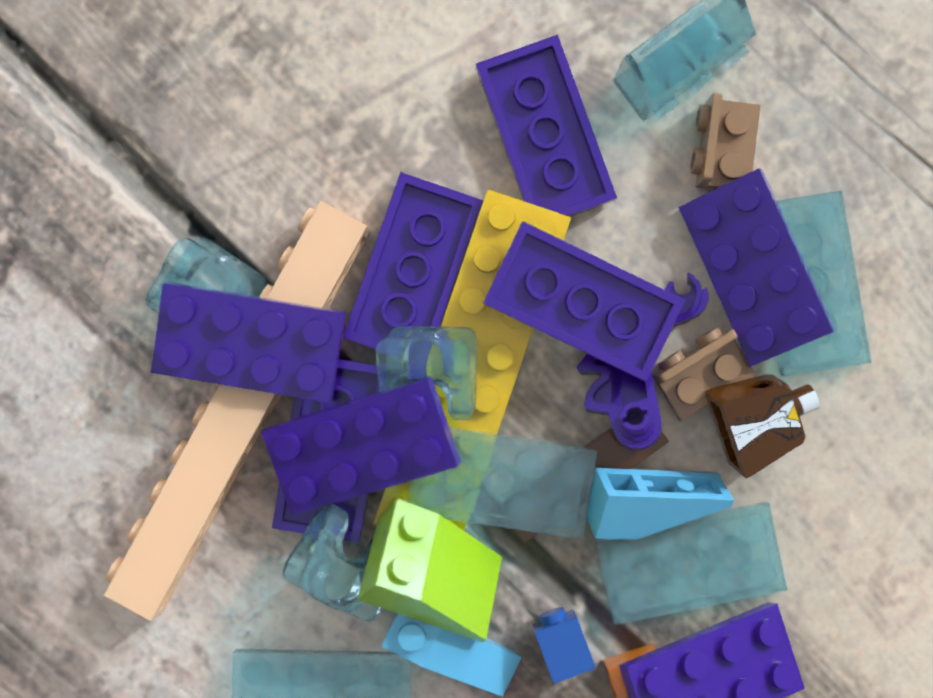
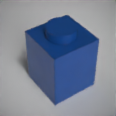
[532,607,596,684]

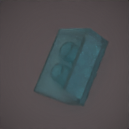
[613,0,756,122]

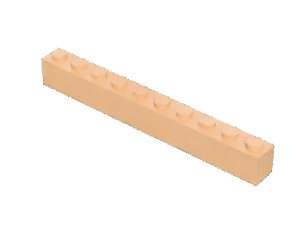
[103,201,371,621]

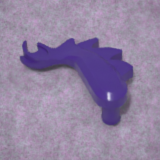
[577,273,709,451]

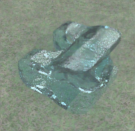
[145,237,266,314]
[376,326,477,420]
[282,504,382,622]

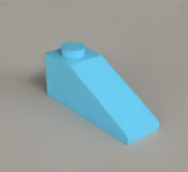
[583,468,734,540]
[381,613,522,697]

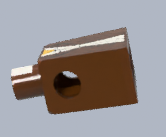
[704,374,820,479]

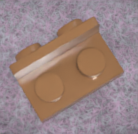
[690,93,760,189]
[653,327,756,421]

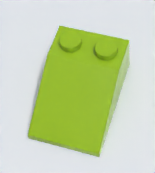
[358,499,502,642]

